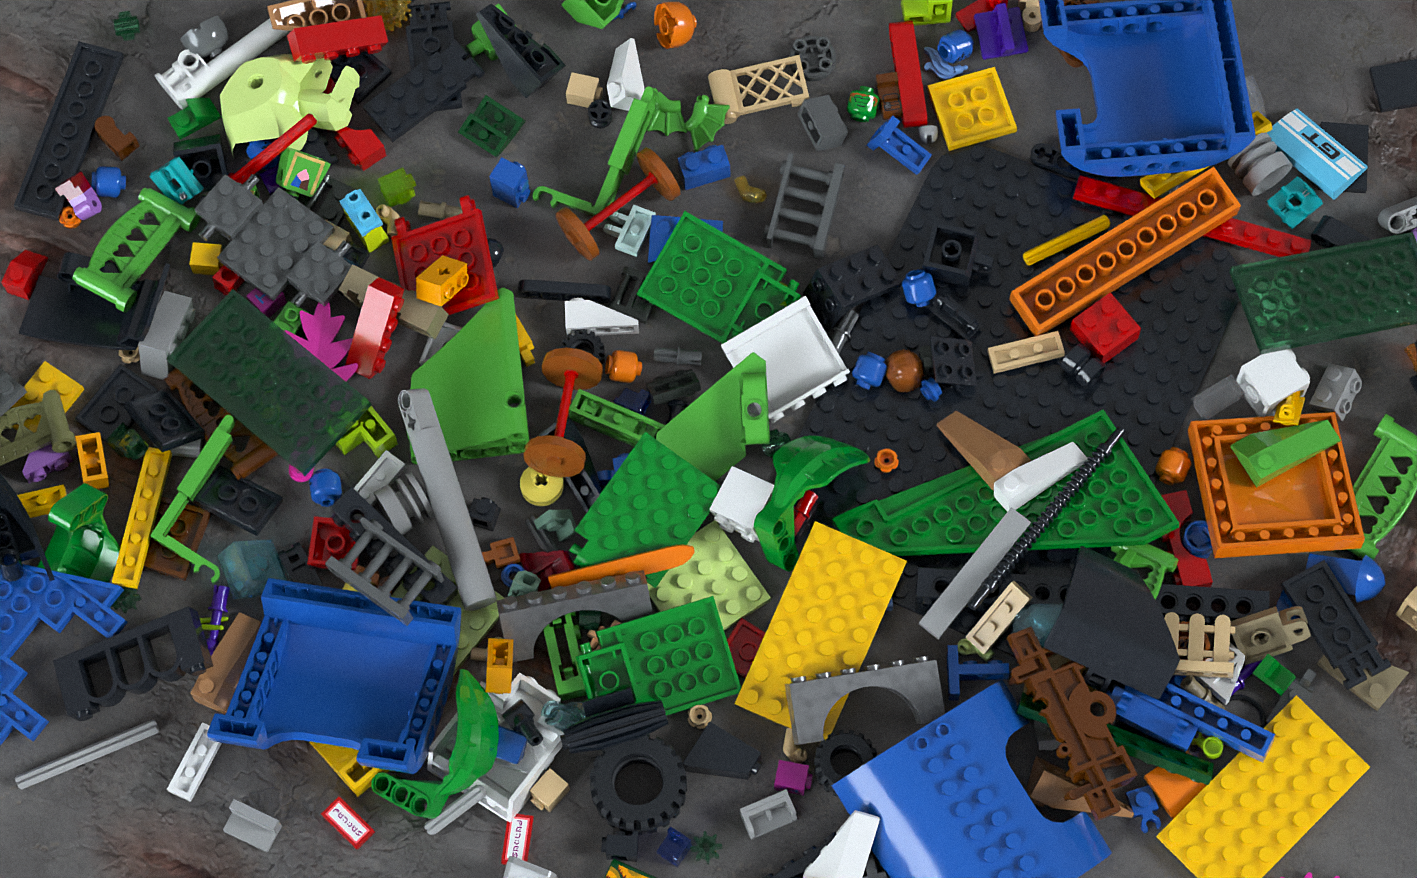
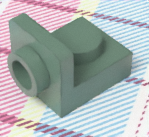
[534,509,577,542]

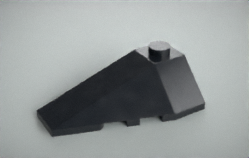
[476,3,566,98]

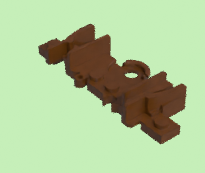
[1007,627,1138,822]

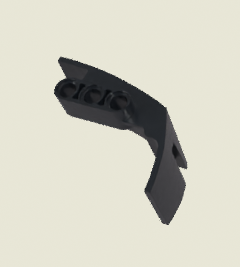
[19,252,170,350]
[0,473,55,582]

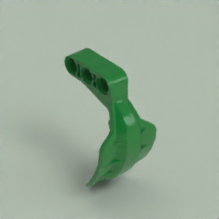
[754,436,870,572]
[38,483,120,615]
[371,669,499,819]

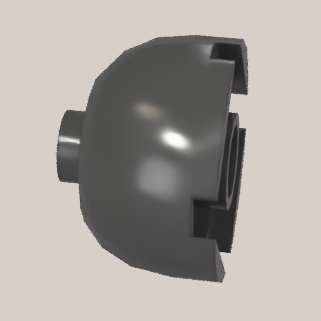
[180,16,228,59]

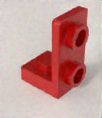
[956,0,1008,32]

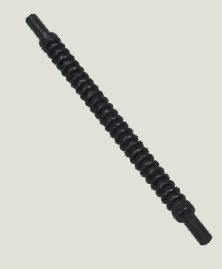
[967,426,1125,610]

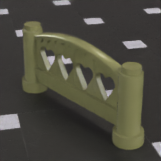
[0,390,77,466]

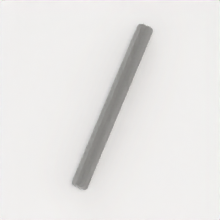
[15,719,159,789]

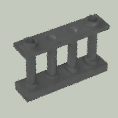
[763,153,845,260]
[325,517,444,626]

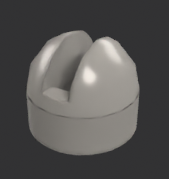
[918,125,938,144]

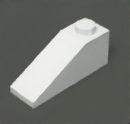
[607,38,645,111]
[565,298,639,336]

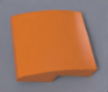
[1144,750,1207,820]

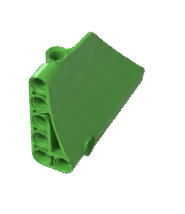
[407,288,530,465]

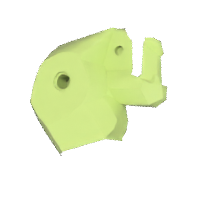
[220,54,360,158]

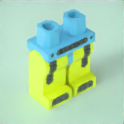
[340,189,389,253]

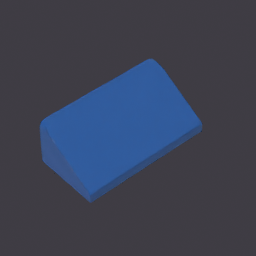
[496,725,527,764]

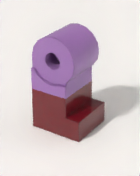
[55,171,102,220]

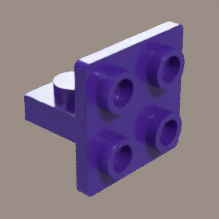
[974,3,1028,60]

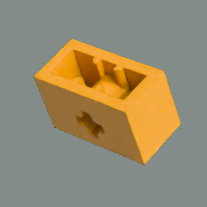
[416,255,469,306]
[75,432,109,489]
[485,638,513,694]

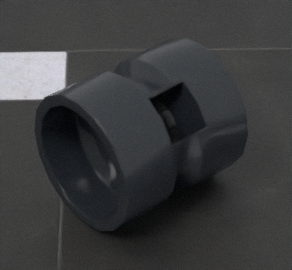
[1060,343,1107,389]

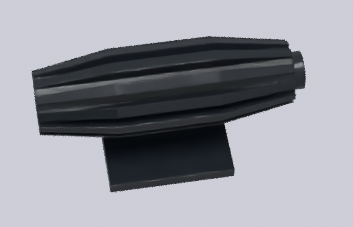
[560,687,668,754]

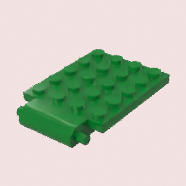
[637,211,801,344]
[569,432,721,588]
[576,596,741,716]

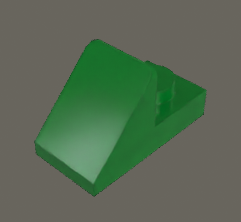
[168,98,221,140]

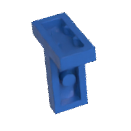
[866,116,932,175]
[946,645,1009,701]

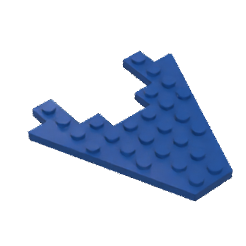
[0,564,128,746]

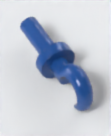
[612,2,637,21]

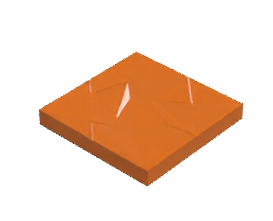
[1188,412,1365,558]

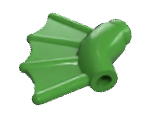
[647,88,688,136]
[684,95,730,152]

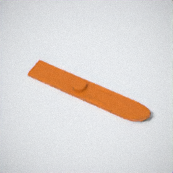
[548,545,695,589]

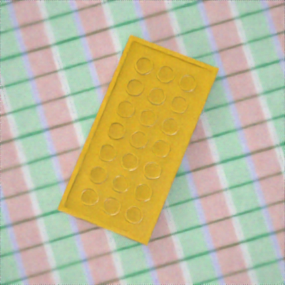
[735,521,907,742]
[1156,695,1370,878]

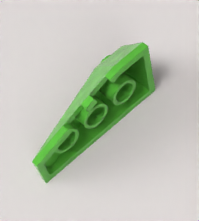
[561,0,624,29]
[1230,420,1341,488]

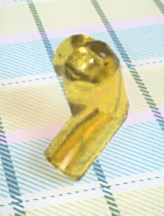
[735,176,767,203]

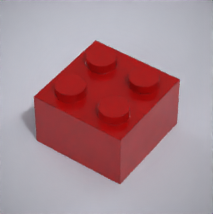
[1070,293,1141,364]

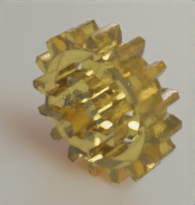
[363,0,411,31]

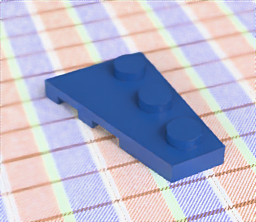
[647,215,723,263]

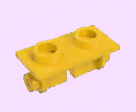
[1273,391,1305,425]

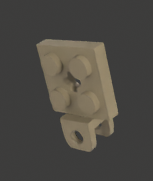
[1230,606,1311,665]

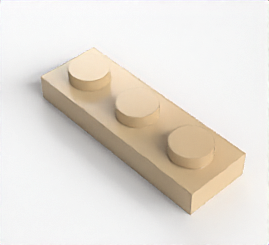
[987,331,1065,373]
[966,581,1032,654]

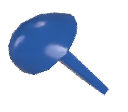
[1306,553,1386,603]

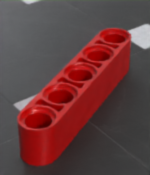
[889,20,927,128]

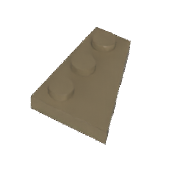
[1317,655,1409,711]

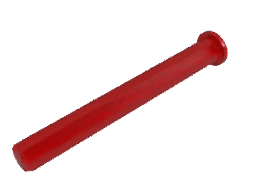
[228,113,317,184]

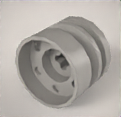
[1227,132,1292,196]
[373,472,434,535]

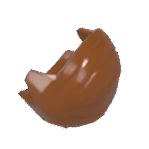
[885,349,924,392]

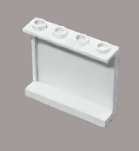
[721,296,850,423]

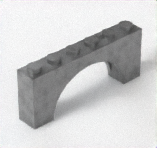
[496,570,653,662]
[785,656,945,745]

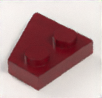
[519,550,575,592]

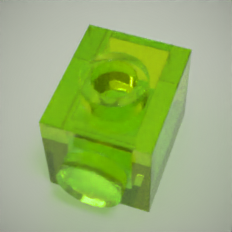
[377,167,417,207]

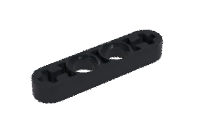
[1030,143,1119,185]
[517,279,611,304]

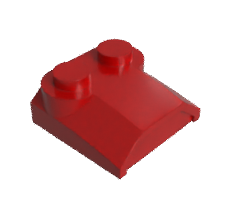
[307,516,360,570]

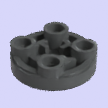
[789,36,836,81]

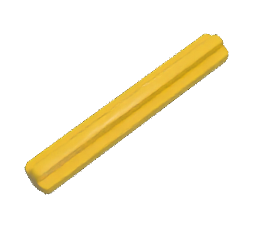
[1023,215,1111,265]

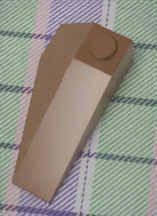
[267,0,366,31]
[937,411,1031,491]
[190,612,262,715]
[1026,756,1134,818]

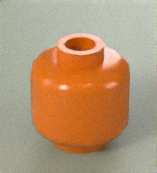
[605,350,642,383]
[1155,447,1191,486]

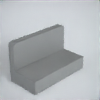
[223,799,282,852]

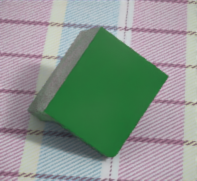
[1252,654,1296,696]

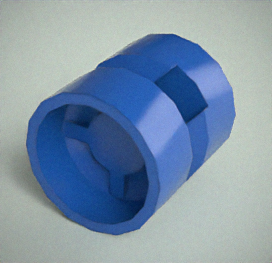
[1181,520,1212,559]

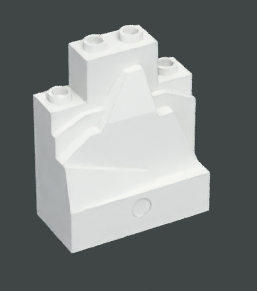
[427,673,564,823]

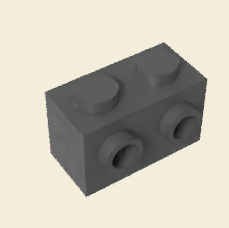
[797,95,848,151]

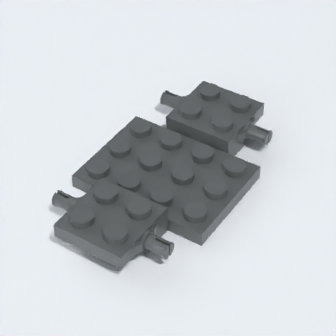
[194,174,352,308]

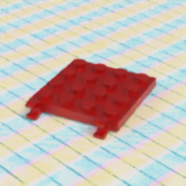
[391,195,499,315]

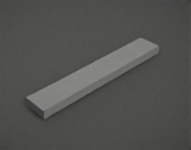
[919,507,1031,640]

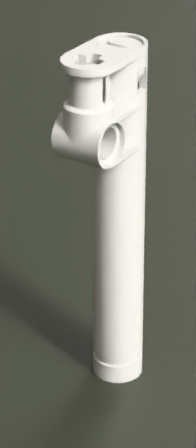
[155,18,291,110]

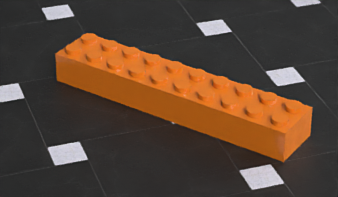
[1009,167,1241,336]

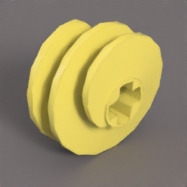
[520,467,564,507]

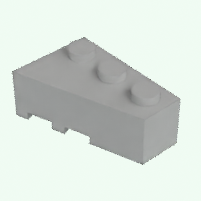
[138,291,196,380]

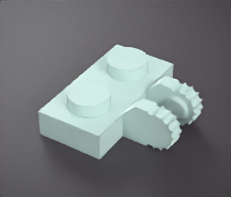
[603,205,656,257]

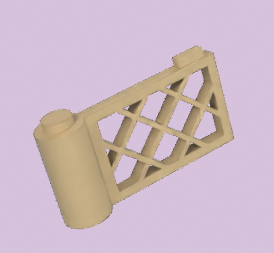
[708,55,809,124]

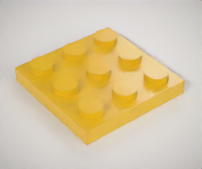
[927,67,1017,151]

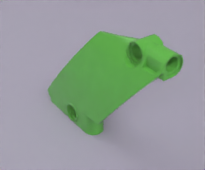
[656,352,770,481]

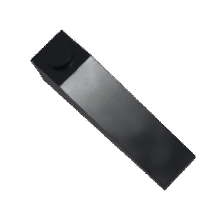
[539,418,603,513]

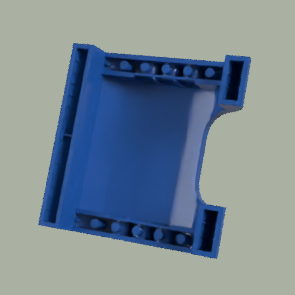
[1039,0,1256,177]
[207,578,461,774]
[832,679,1112,878]

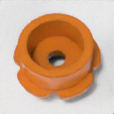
[59,206,81,229]
[874,449,899,472]

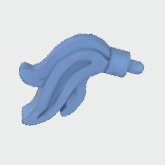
[924,47,968,81]

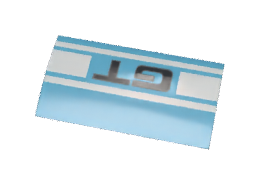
[1267,109,1368,200]

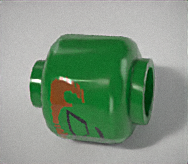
[846,86,880,123]

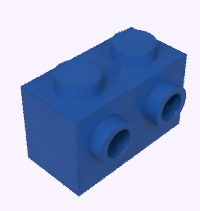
[678,145,730,190]
[489,157,530,208]

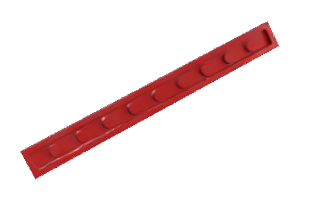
[1073,175,1311,264]

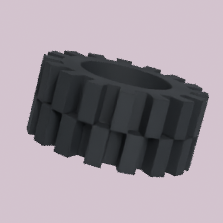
[561,329,605,364]

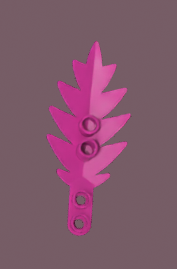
[271,302,358,482]

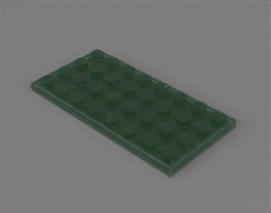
[1229,232,1417,355]
[166,289,372,477]

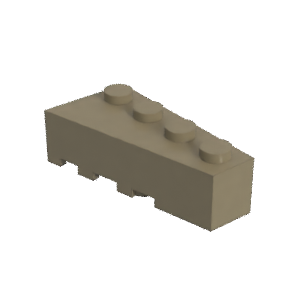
[339,264,449,339]

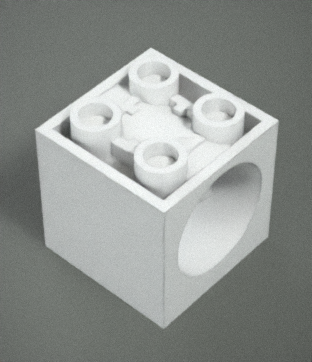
[1235,343,1310,417]
[709,466,774,543]

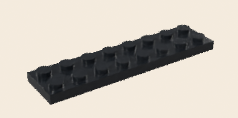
[13,41,124,221]

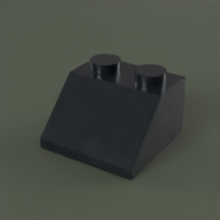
[173,134,228,193]

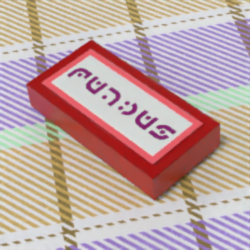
[321,797,375,850]
[501,814,534,865]

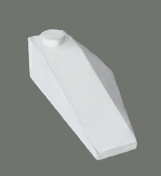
[802,810,880,878]

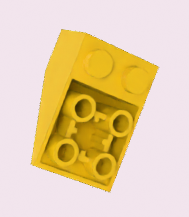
[309,742,389,797]

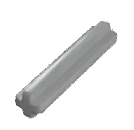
[424,785,487,835]

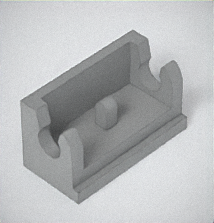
[740,789,798,840]

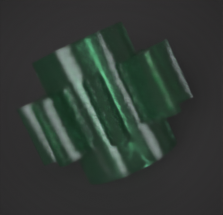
[113,11,140,41]
[762,429,791,458]
[112,586,142,614]
[690,831,722,865]

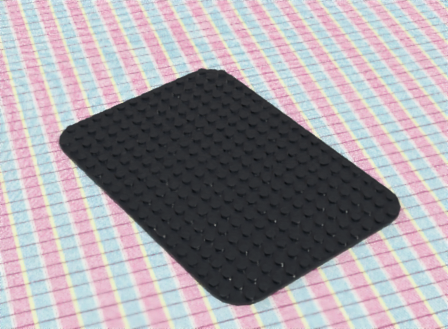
[793,144,1243,657]

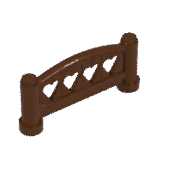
[164,340,292,480]

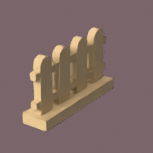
[1164,612,1235,678]

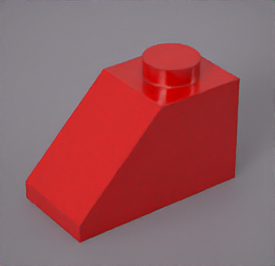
[1,250,48,300]

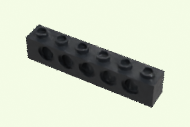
[330,487,458,605]

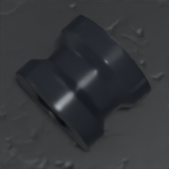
[588,99,612,129]

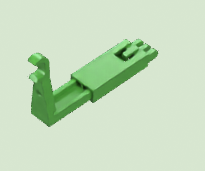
[533,86,658,221]
[150,415,235,584]

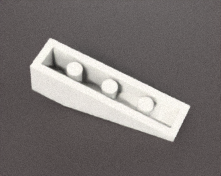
[994,442,1088,512]

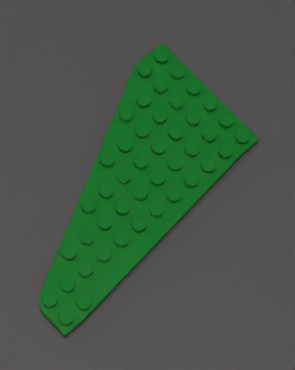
[832,410,1179,556]

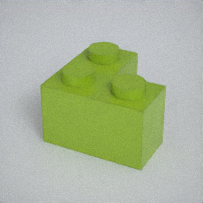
[901,0,953,26]
[326,399,398,459]

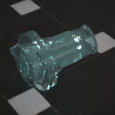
[541,700,586,733]

